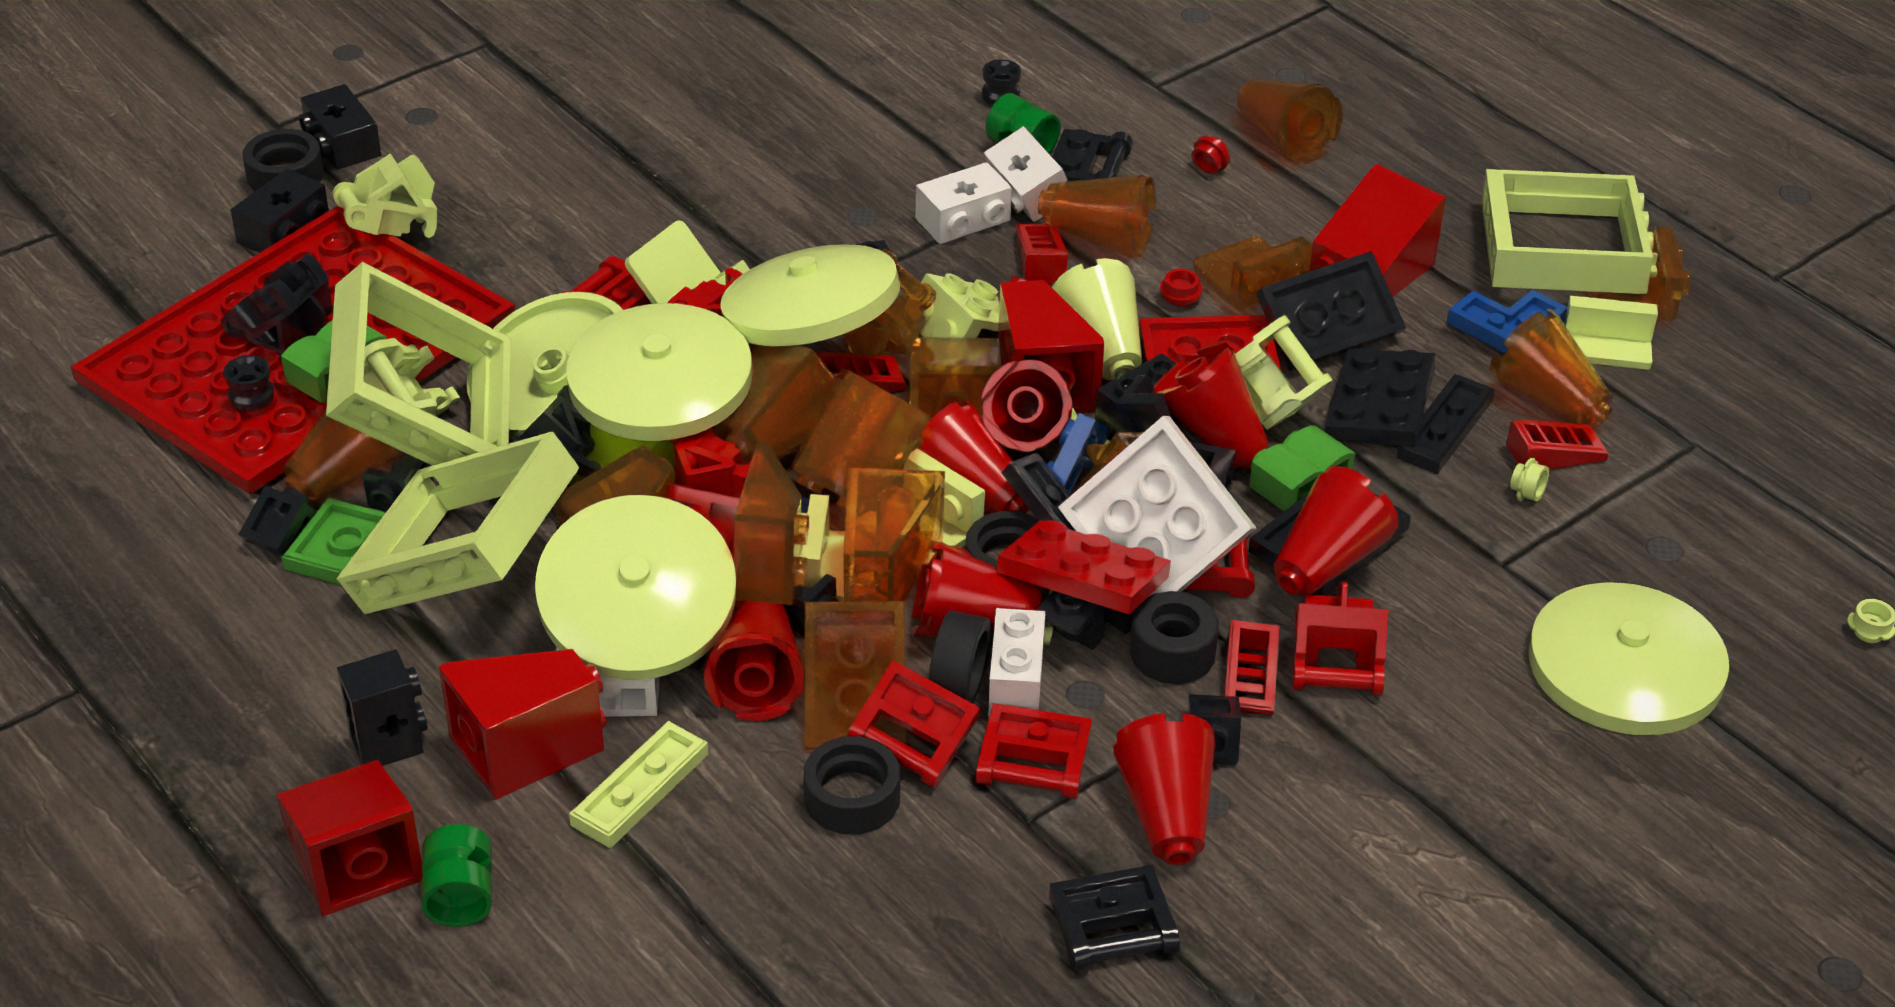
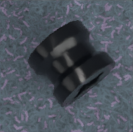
[982,59,1021,105]
[223,355,275,411]

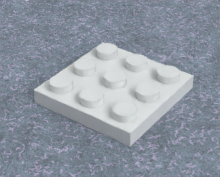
[1058,416,1257,597]

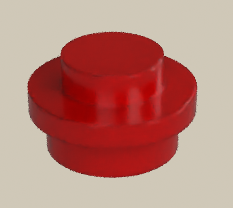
[1191,136,1230,174]
[1160,268,1202,307]

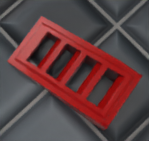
[1015,224,1068,284]
[809,352,905,404]
[1506,420,1609,469]
[1224,620,1280,716]

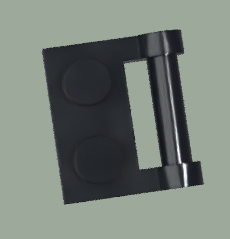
[1052,128,1133,196]
[1049,865,1180,972]

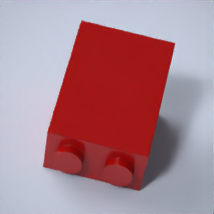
[1309,164,1446,297]
[998,280,1105,414]
[438,649,607,800]
[276,760,423,917]

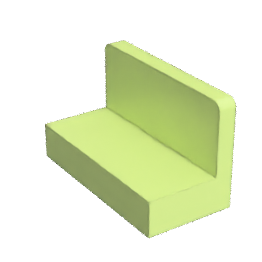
[1563,296,1658,370]

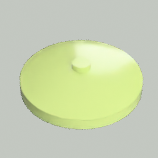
[721,244,900,346]
[467,292,623,439]
[566,303,753,441]
[535,495,736,680]
[1528,582,1729,735]

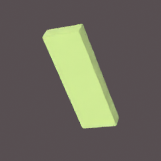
[569,721,709,849]

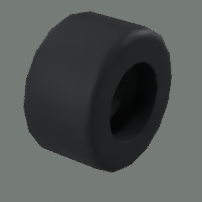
[1129,591,1219,684]

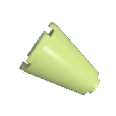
[1052,258,1142,380]

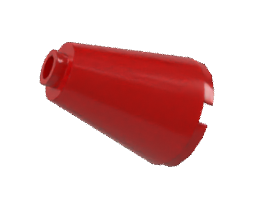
[1154,340,1269,470]
[981,360,1073,452]
[907,400,1029,514]
[1273,466,1399,596]
[911,540,1046,637]
[704,595,805,721]
[1113,713,1216,865]

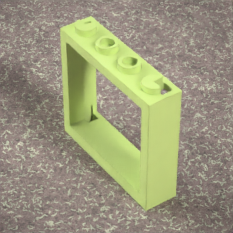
[1481,169,1658,294]
[326,262,511,466]
[336,431,579,614]

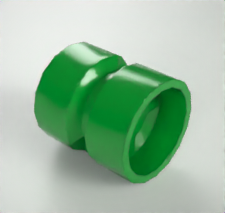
[985,93,1061,154]
[421,824,492,927]

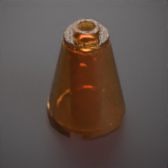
[1237,79,1343,163]
[1037,175,1156,257]
[1489,309,1613,428]
[283,381,404,501]

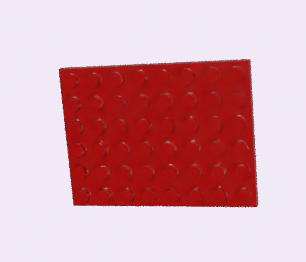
[70,206,515,494]

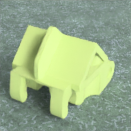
[333,153,437,238]
[1235,315,1333,430]
[363,338,460,417]

